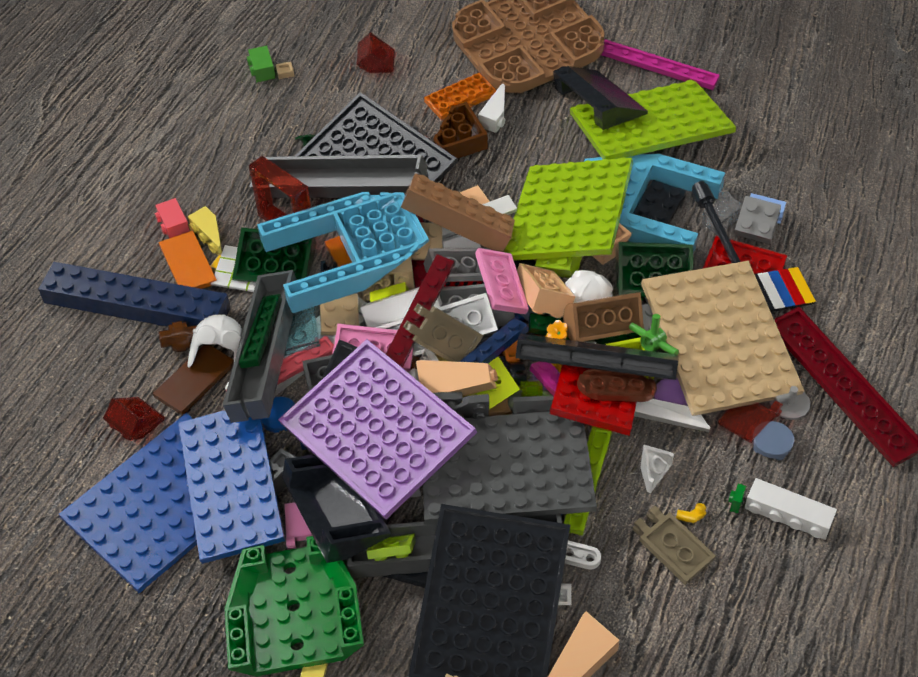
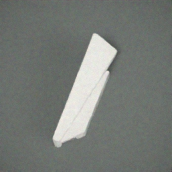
[634,399,710,432]

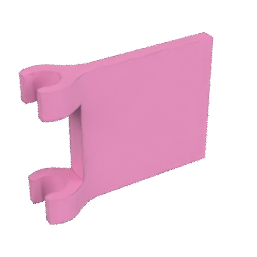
[284,503,312,550]

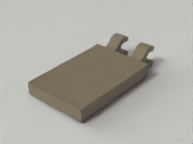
[403,303,483,362]
[632,506,716,585]

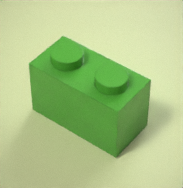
[246,46,276,83]

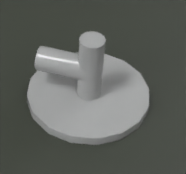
[770,386,811,420]

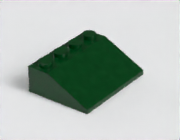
[232,227,316,282]
[616,242,693,298]

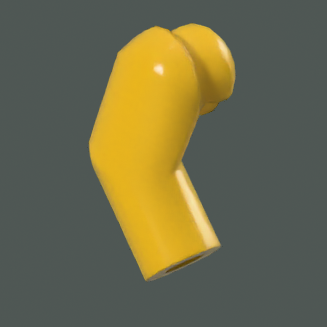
[676,503,706,523]

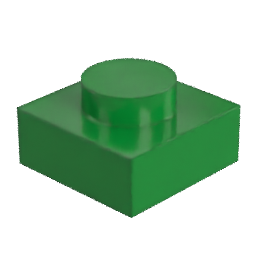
[728,483,746,513]

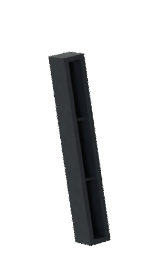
[516,333,679,380]

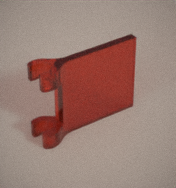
[718,401,783,443]

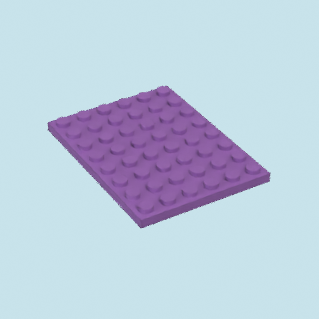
[278,339,477,519]

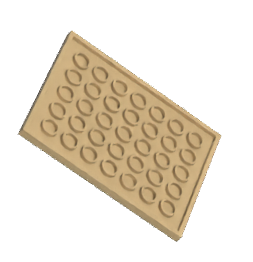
[641,261,805,416]

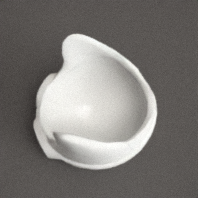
[565,270,613,303]
[188,315,243,368]

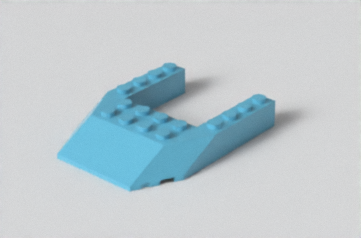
[584,153,725,254]
[257,192,429,313]

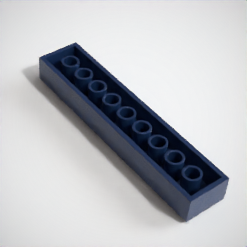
[38,262,230,327]

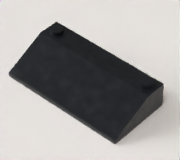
[553,66,648,130]
[282,455,391,563]

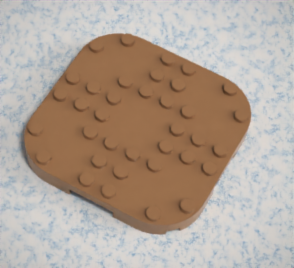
[452,0,604,93]

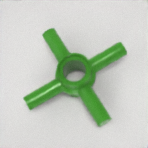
[629,314,679,355]

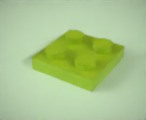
[367,534,416,561]

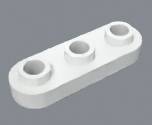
[565,541,601,570]

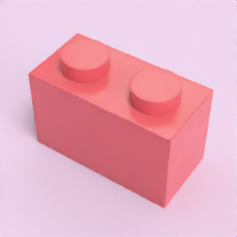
[154,198,190,238]

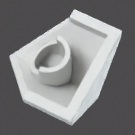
[640,445,674,494]

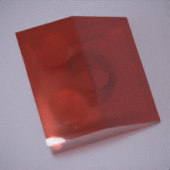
[356,32,395,73]
[103,397,165,441]

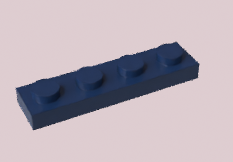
[459,317,529,364]

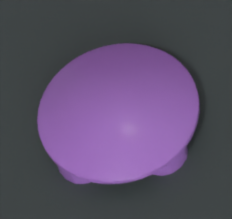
[654,378,688,406]

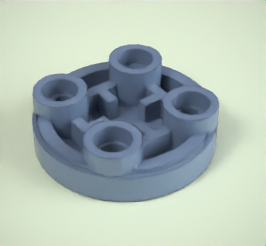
[752,421,794,460]

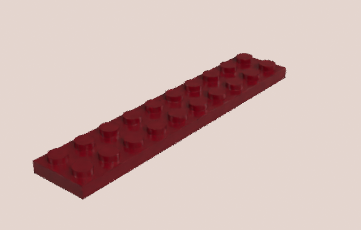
[774,307,918,468]

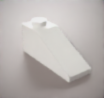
[478,84,505,133]

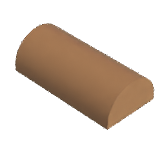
[563,292,644,342]

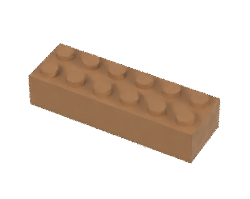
[400,173,515,252]

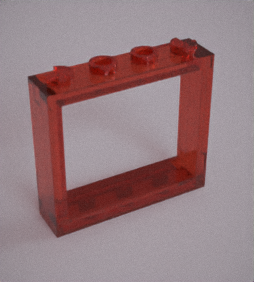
[249,156,311,221]

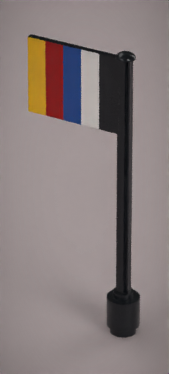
[692,181,816,312]

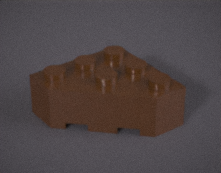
[433,102,488,159]

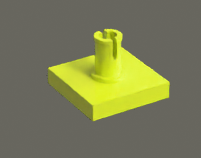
[475,357,520,410]

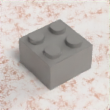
[735,196,781,244]

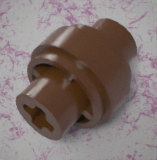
[158,321,197,353]

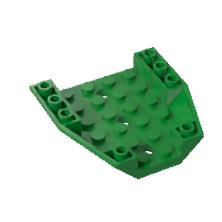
[224,536,364,677]

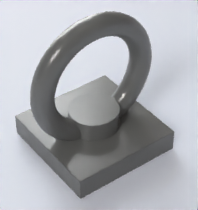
[508,388,554,414]

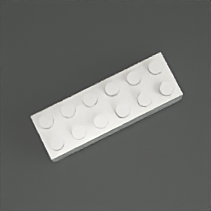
[375,293,498,356]

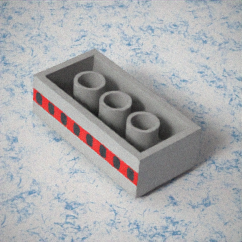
[424,248,491,288]

